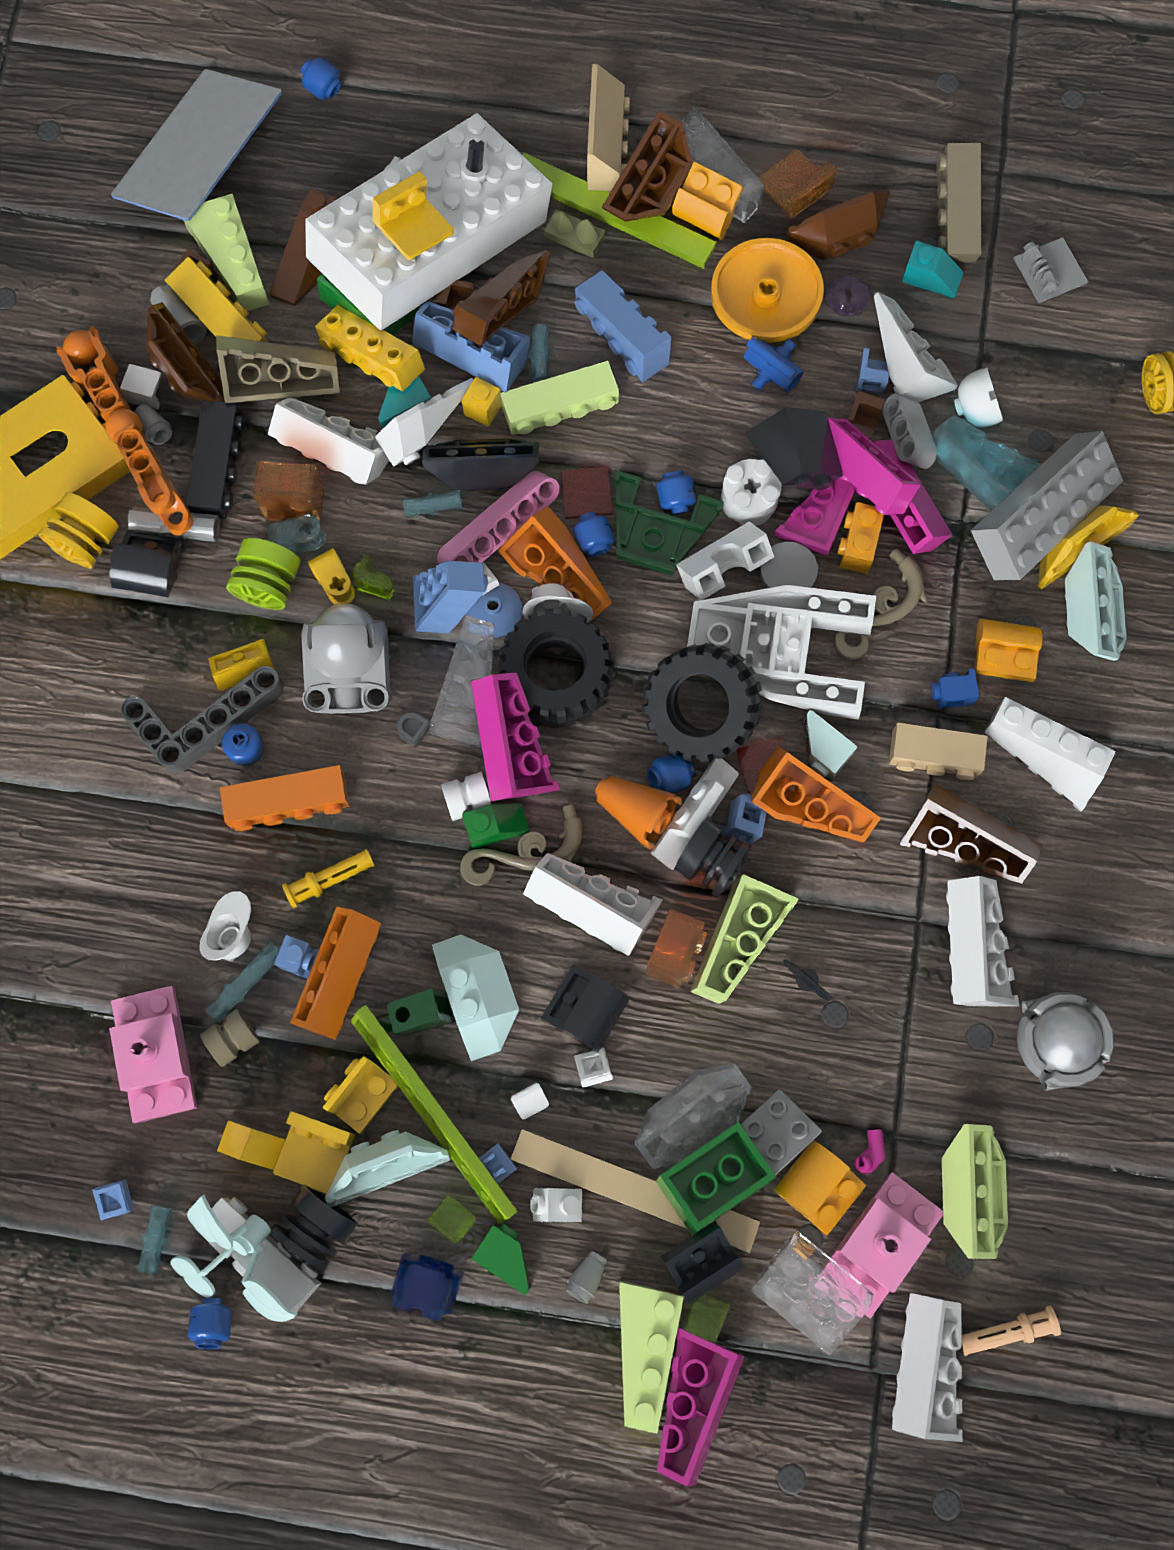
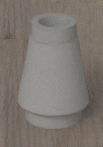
[135,404,172,445]
[565,1251,607,1304]

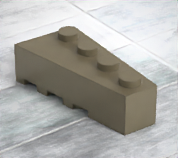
[936,143,981,263]
[216,335,340,403]

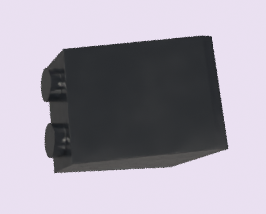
[746,407,843,490]

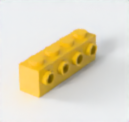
[165,257,269,343]
[315,305,425,392]

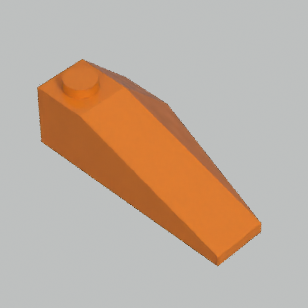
[497,506,612,621]
[750,746,881,843]

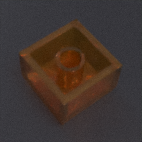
[253,461,325,523]
[645,908,708,989]

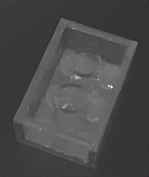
[751,1230,874,1356]

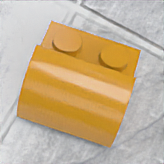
[672,162,745,240]
[975,619,1042,682]
[773,1140,866,1235]

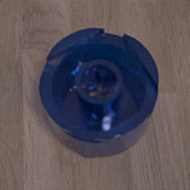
[390,1253,464,1320]

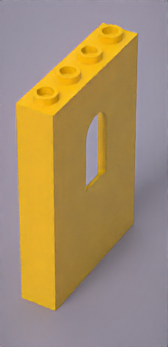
[0,375,130,559]

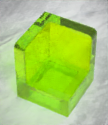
[426,1196,478,1245]
[684,1294,730,1344]

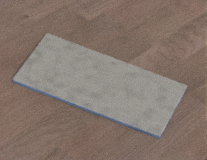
[111,69,282,221]

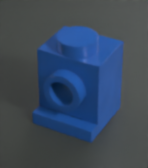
[930,669,979,709]

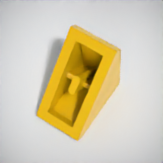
[217,1120,286,1170]

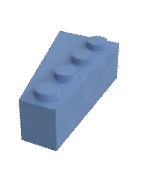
[574,270,671,383]
[412,301,531,392]
[413,560,488,633]

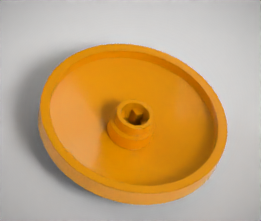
[711,238,824,343]

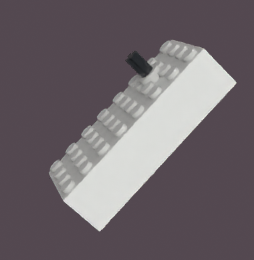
[306,113,553,331]

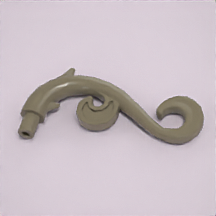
[834,548,928,661]
[460,804,583,886]

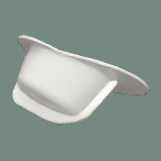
[522,583,593,623]
[199,891,251,962]

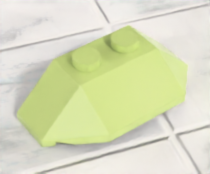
[942,1124,1008,1259]

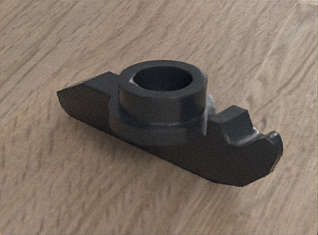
[783,959,833,1001]

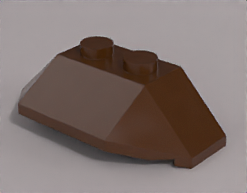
[602,110,693,222]
[786,188,890,260]
[146,302,225,402]

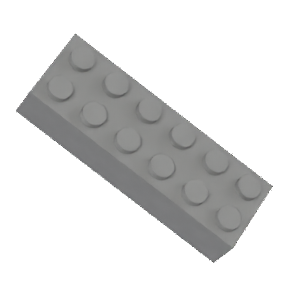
[971,431,1123,580]

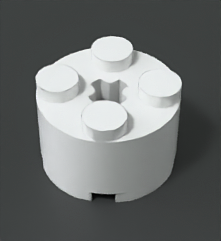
[721,459,781,526]

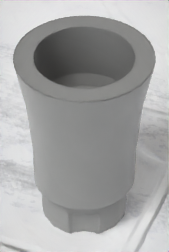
[150,285,207,345]

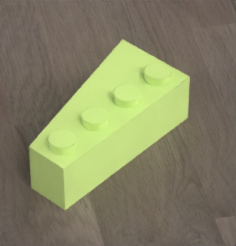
[184,194,270,311]
[690,874,799,1004]
[619,1281,684,1433]

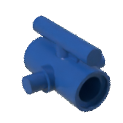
[744,337,804,392]

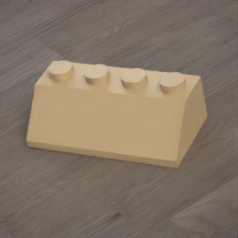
[587,64,630,192]

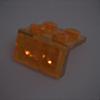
[757,149,837,219]

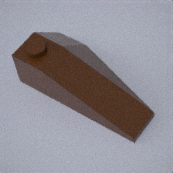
[269,188,338,306]

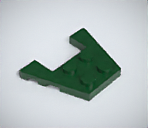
[615,471,724,575]

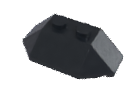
[422,438,539,491]

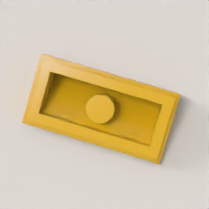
[208,639,274,691]

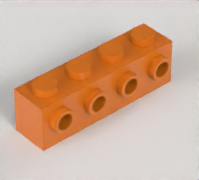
[220,765,350,831]
[290,907,381,1040]

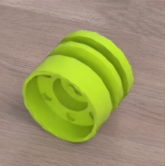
[226,538,301,610]

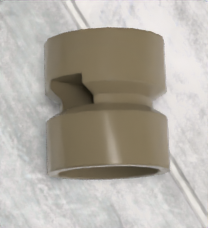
[200,1008,260,1067]

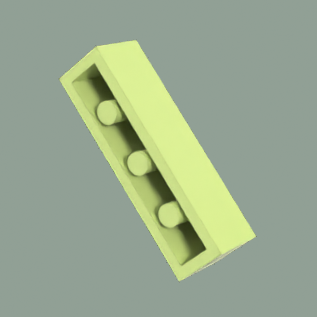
[500,361,619,435]

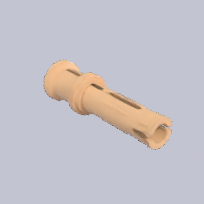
[961,1305,1061,1357]

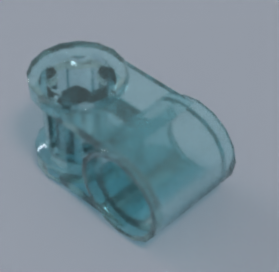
[267,515,326,554]

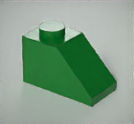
[462,803,530,849]
[471,1223,530,1296]

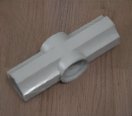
[128,506,220,542]

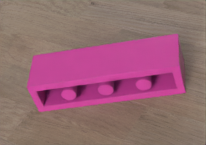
[828,418,921,515]
[874,440,953,554]

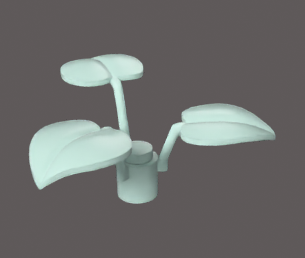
[171,1195,298,1322]

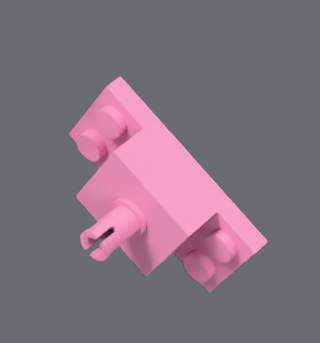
[109,986,197,1124]
[816,1172,943,1319]

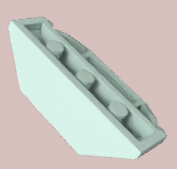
[1065,541,1127,661]
[432,935,519,1062]
[325,1130,450,1207]

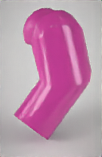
[855,1130,885,1174]

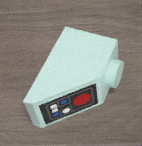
[803,709,857,780]

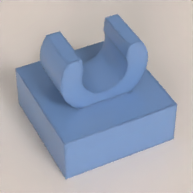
[479,1143,517,1184]

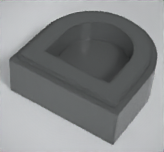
[396,712,433,748]

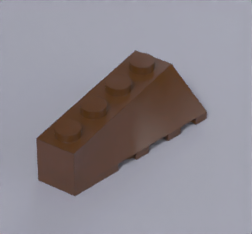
[452,250,551,346]
[900,784,1042,884]

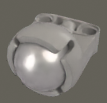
[301,604,392,714]
[1017,992,1114,1091]

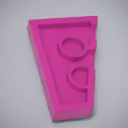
[774,477,857,556]

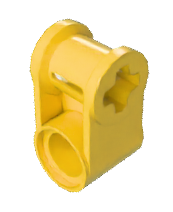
[307,548,355,605]

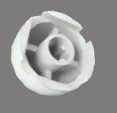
[954,368,1003,427]

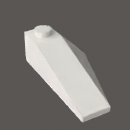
[874,292,958,402]
[375,378,473,466]

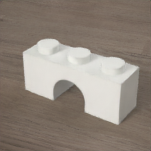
[676,521,774,600]

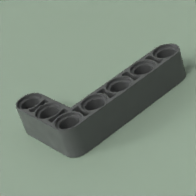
[120,666,284,774]

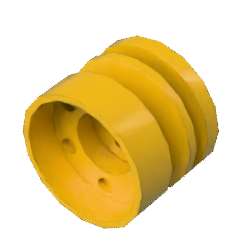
[1141,351,1174,415]
[38,492,119,569]

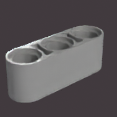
[883,394,937,469]

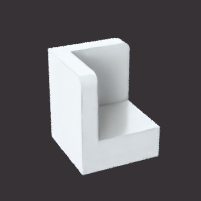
[120,364,162,410]

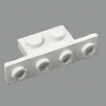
[651,758,739,870]

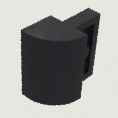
[110,530,185,597]
[541,965,630,1052]
[660,1221,744,1304]

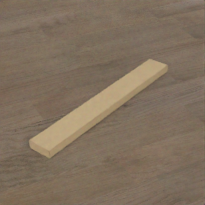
[510,1129,760,1253]

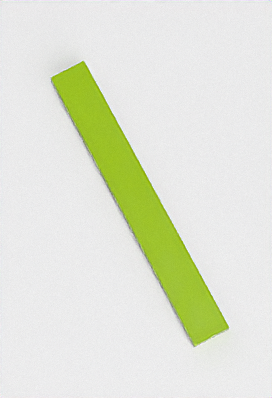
[522,152,717,269]
[351,1005,518,1224]

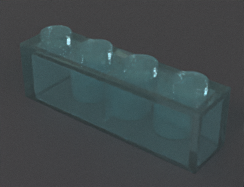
[932,414,1036,511]

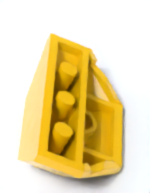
[1038,505,1139,590]

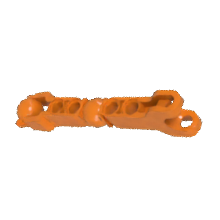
[57,326,194,535]

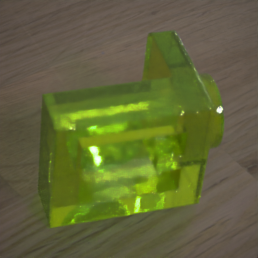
[353,554,395,600]

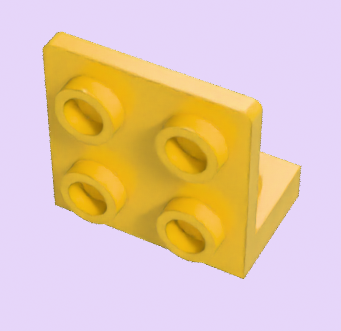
[373,171,454,260]
[323,1056,398,1134]
[273,1111,355,1194]

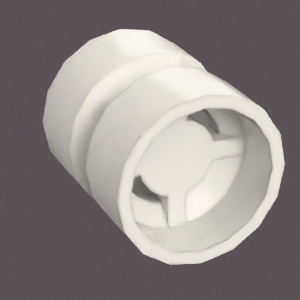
[441,772,492,821]

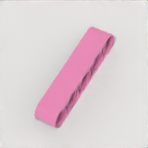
[437,471,559,564]

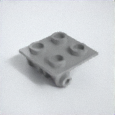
[1013,237,1088,303]
[741,1089,822,1175]

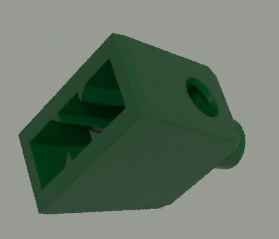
[375,988,454,1036]

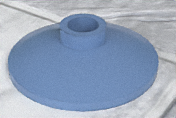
[465,583,523,638]

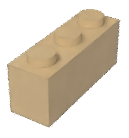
[889,723,988,780]

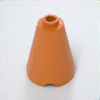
[595,776,682,850]

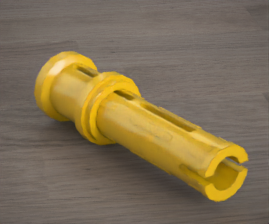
[282,849,375,909]

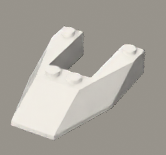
[687,585,876,720]

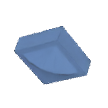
[92,1179,134,1220]

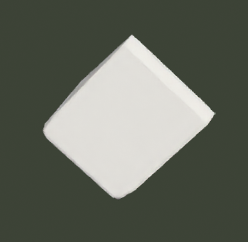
[511,1083,549,1119]

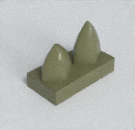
[544,209,605,258]

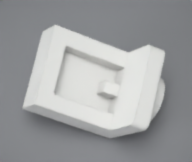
[530,1188,582,1222]

